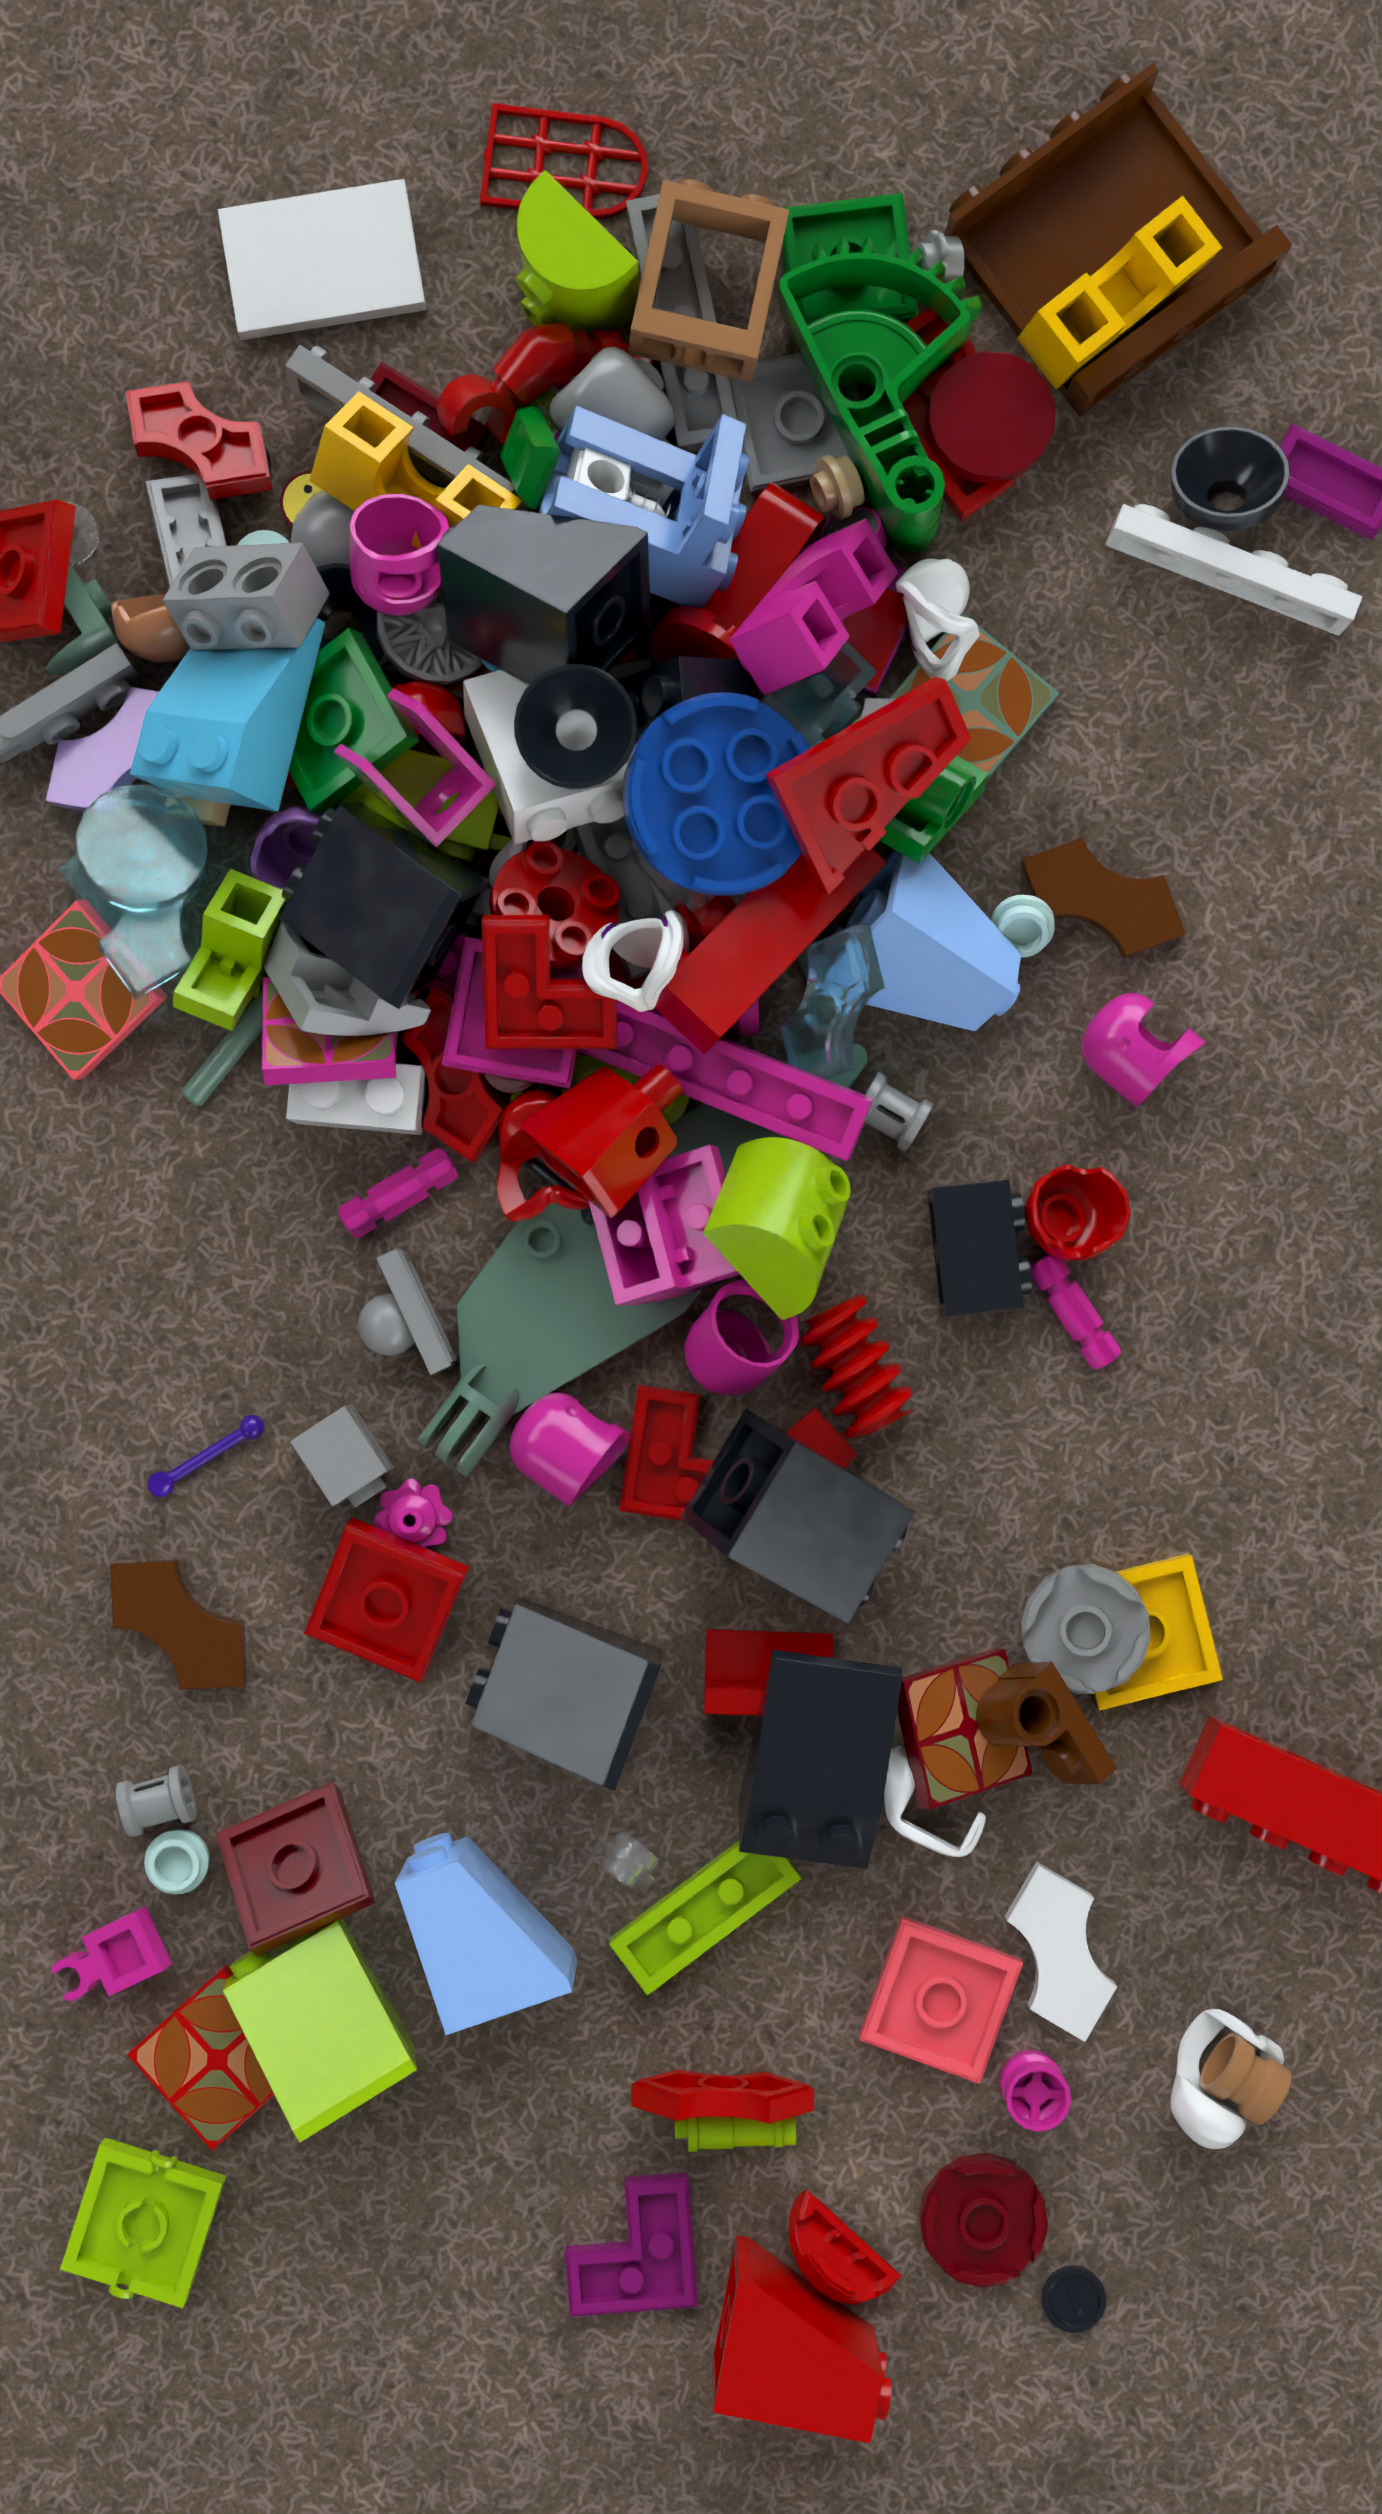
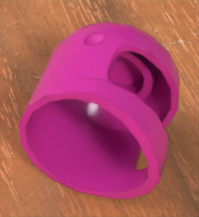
[349,494,449,616]
[1080,993,1206,1108]
[684,1279,799,1396]
[509,1392,630,1508]

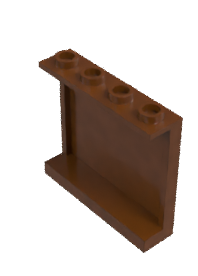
[945,63,1292,417]

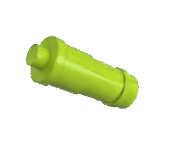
[675,2116,796,2152]

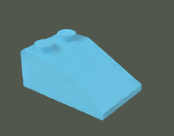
[130,618,325,811]

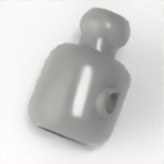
[549,347,675,445]

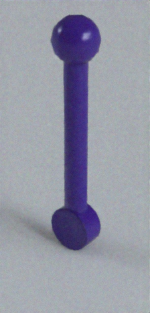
[148,1415,265,1497]

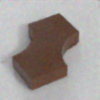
[1020,837,1185,959]
[111,1560,247,1690]

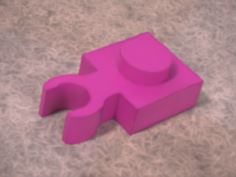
[51,1905,172,2001]

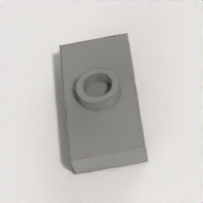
[146,474,226,588]

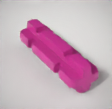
[338,1147,458,1238]
[1030,1254,1121,1370]

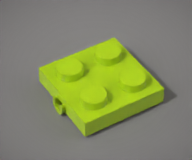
[60,2137,227,2308]

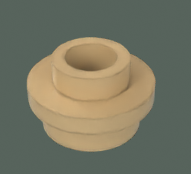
[810,455,864,520]

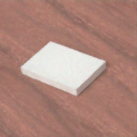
[218,179,427,340]

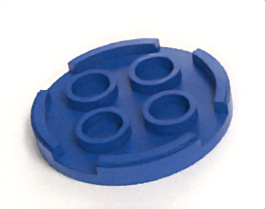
[622,692,810,896]

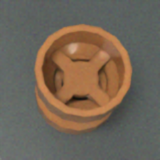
[1200,2032,1292,2125]

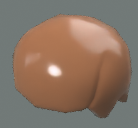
[111,594,190,663]

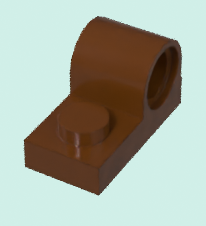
[976,1661,1117,1784]

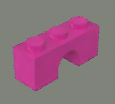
[729,518,898,695]

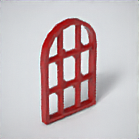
[480,103,648,219]

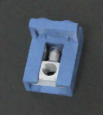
[539,406,749,608]

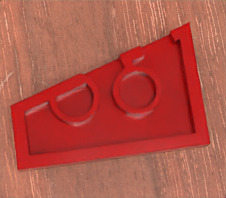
[765,677,972,895]

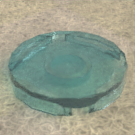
[75,785,208,912]

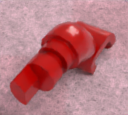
[437,322,653,445]

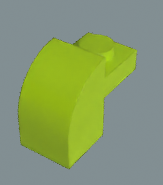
[173,868,288,1031]

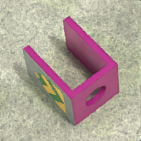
[333,688,496,848]

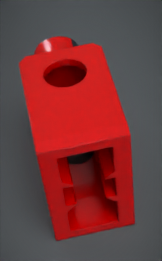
[519,1063,684,1218]

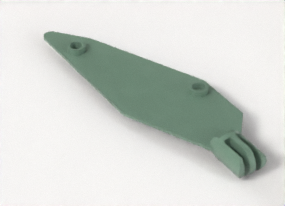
[416,1042,867,1478]

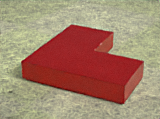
[482,915,617,1049]
[619,1385,714,1521]

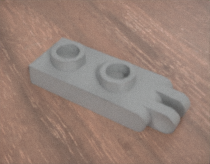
[0,643,143,763]

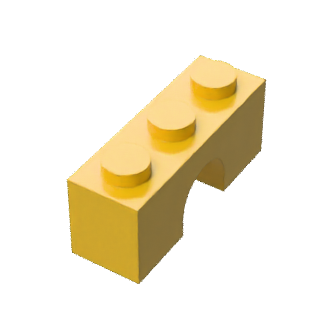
[1017,196,1223,389]
[309,391,523,549]

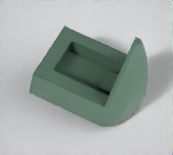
[45,566,125,674]

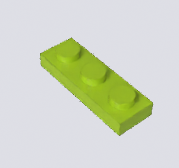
[609,1840,802,1996]

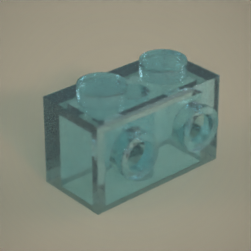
[760,641,877,748]

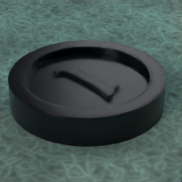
[1041,2265,1106,2333]

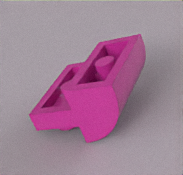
[589,1145,740,1306]

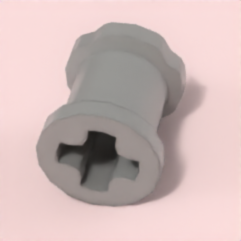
[865,1072,933,1153]
[116,1764,197,1837]

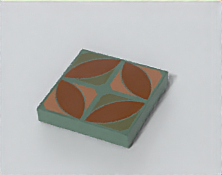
[889,612,1059,780]

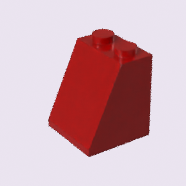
[712,2235,892,2444]

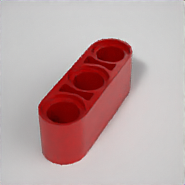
[704,482,826,630]

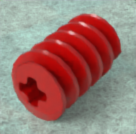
[798,1294,915,1440]

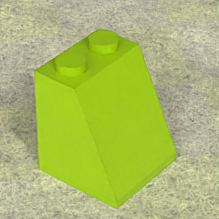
[223,1918,417,2143]

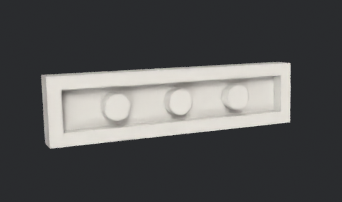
[1105,504,1363,636]

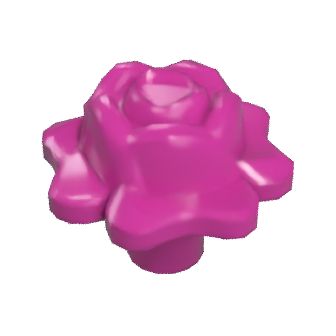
[374,1478,453,1548]

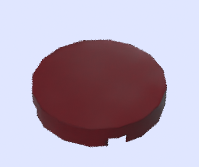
[927,351,1056,483]
[919,2153,1049,2288]

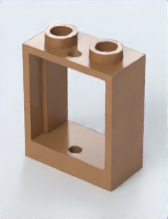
[628,179,789,383]

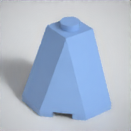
[815,849,1021,1031]

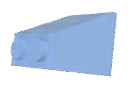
[395,1833,578,2035]

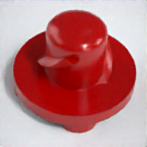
[489,841,620,969]

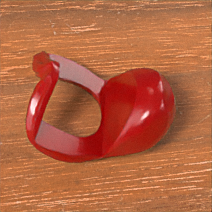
[496,1090,590,1221]

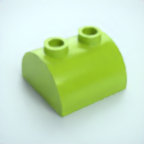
[515,170,639,337]
[703,1137,851,1321]

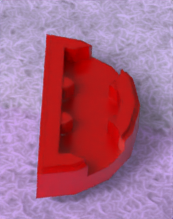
[789,2189,902,2305]

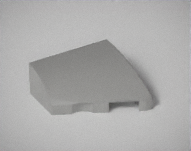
[263,922,431,1036]

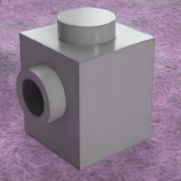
[290,1404,394,1508]

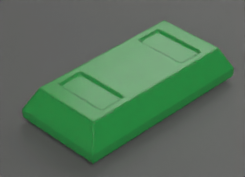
[500,406,561,510]

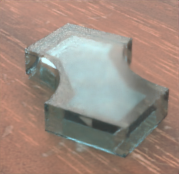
[98,826,207,1000]
[780,925,885,1080]

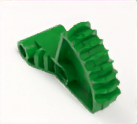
[778,236,982,554]

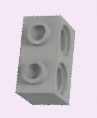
[162,542,330,650]

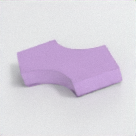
[46,687,160,816]

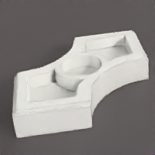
[1004,1861,1117,2042]

